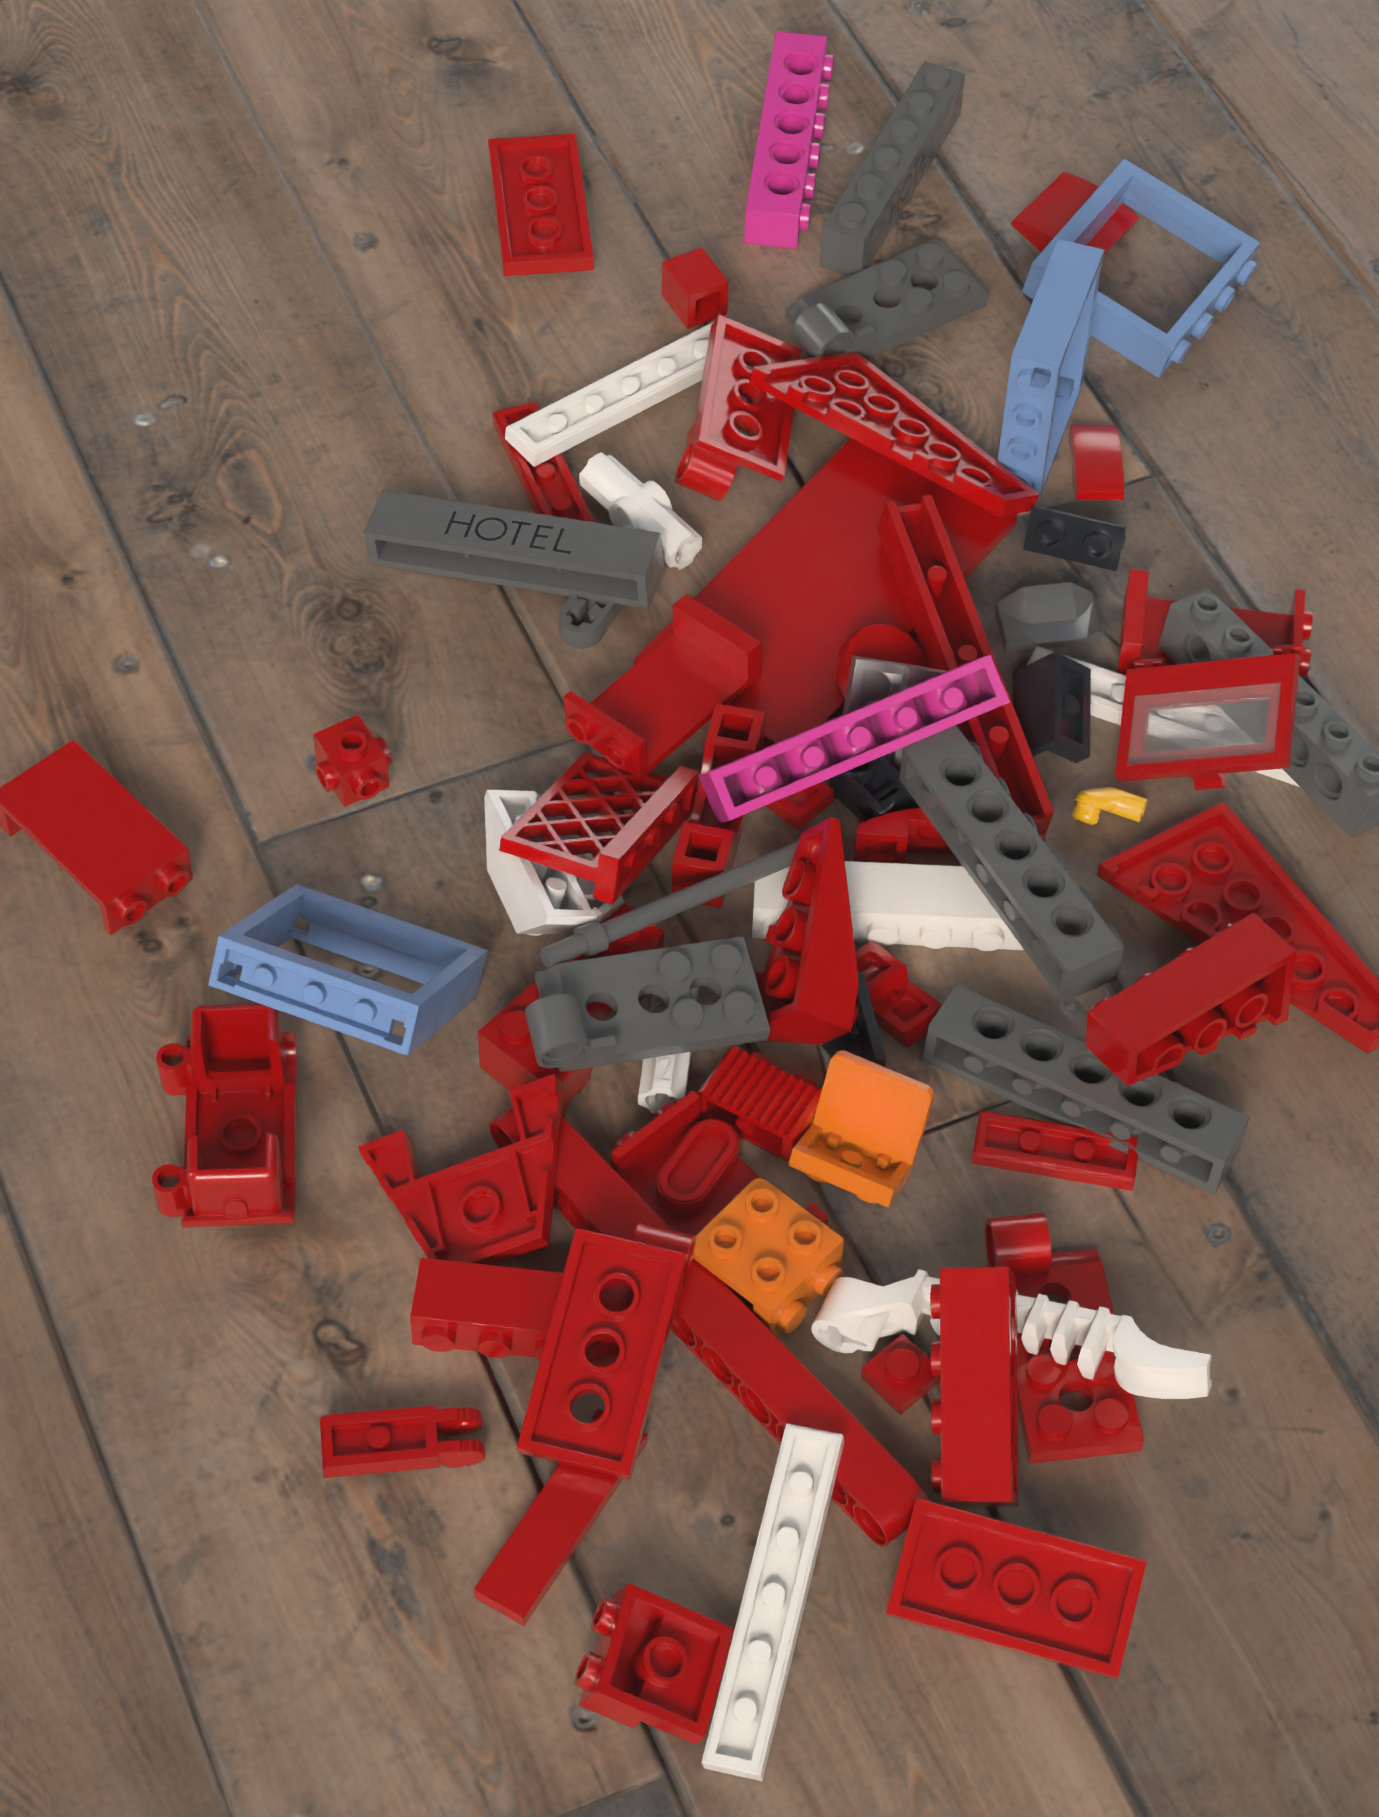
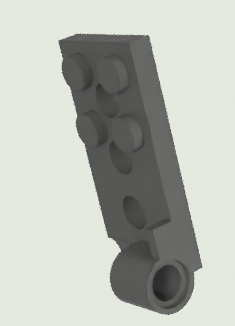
[785,238,988,359]
[525,936,771,1072]

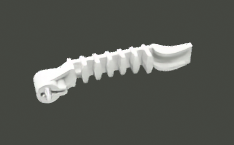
[811,1269,1212,1399]

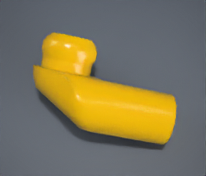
[1072,787,1148,825]

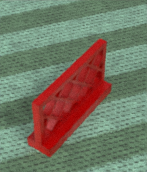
[499,751,699,905]

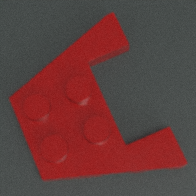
[358,1074,563,1265]

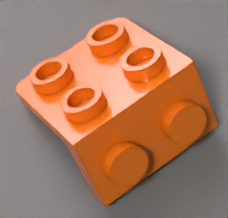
[788,1051,934,1208]
[693,1178,844,1337]

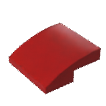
[1011,171,1140,256]

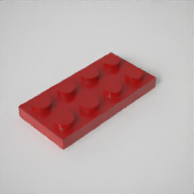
[488,133,594,276]
[886,1498,1147,1680]

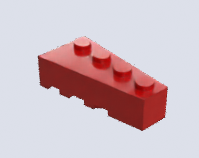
[478,903,664,1118]
[1085,912,1296,1086]

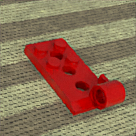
[675,314,802,502]
[985,1213,1144,1464]
[516,1223,696,1480]

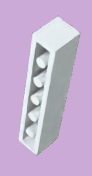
[752,857,1068,951]

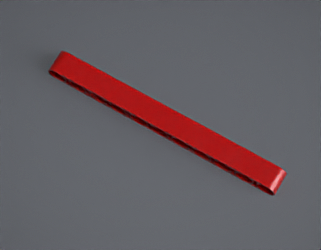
[488,1107,929,1547]

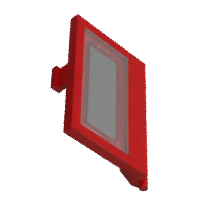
[1115,644,1305,790]

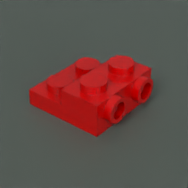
[574,1583,735,1745]

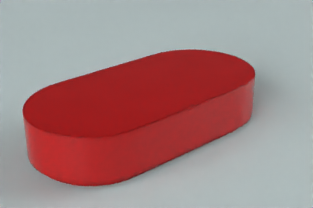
[656,1118,740,1215]

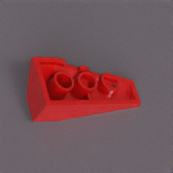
[754,817,859,1045]

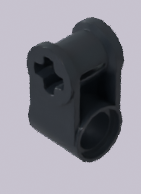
[829,756,920,823]

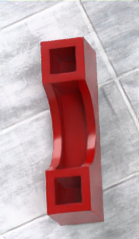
[671,703,765,909]

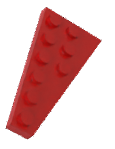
[749,351,1039,517]
[1097,802,1379,1054]

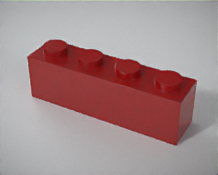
[410,1258,634,1367]
[930,1267,1019,1507]

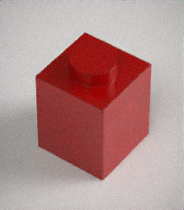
[661,247,729,329]

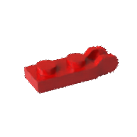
[320,1405,485,1478]

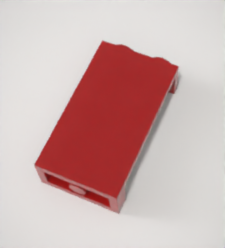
[1117,569,1313,678]
[564,594,761,780]
[0,739,193,935]
[611,1090,828,1307]

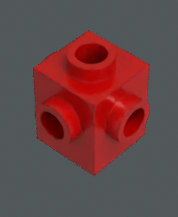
[313,714,392,807]

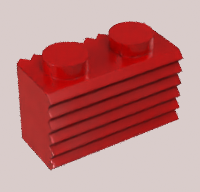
[698,1045,822,1162]

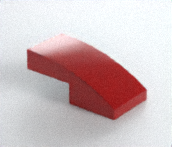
[1069,425,1125,501]
[854,808,954,864]
[855,940,943,1048]

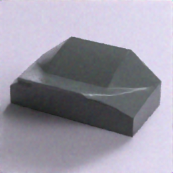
[995,582,1102,652]

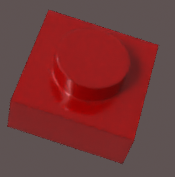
[766,781,834,831]
[861,1334,940,1415]

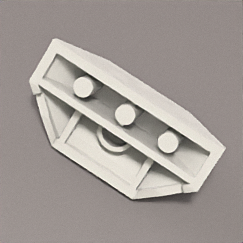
[484,790,624,936]

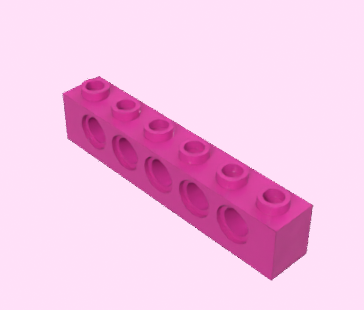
[744,31,834,249]
[699,655,1010,823]

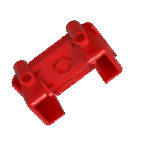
[152,1003,297,1228]

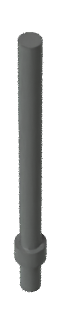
[540,840,799,968]

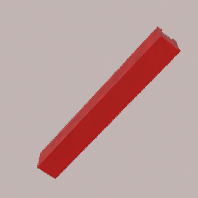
[877,494,1054,842]

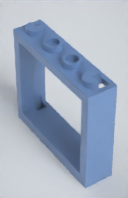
[1022,159,1260,378]
[998,239,1104,501]
[208,884,488,1056]

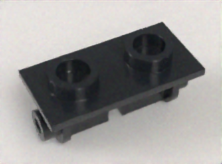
[1023,505,1127,571]

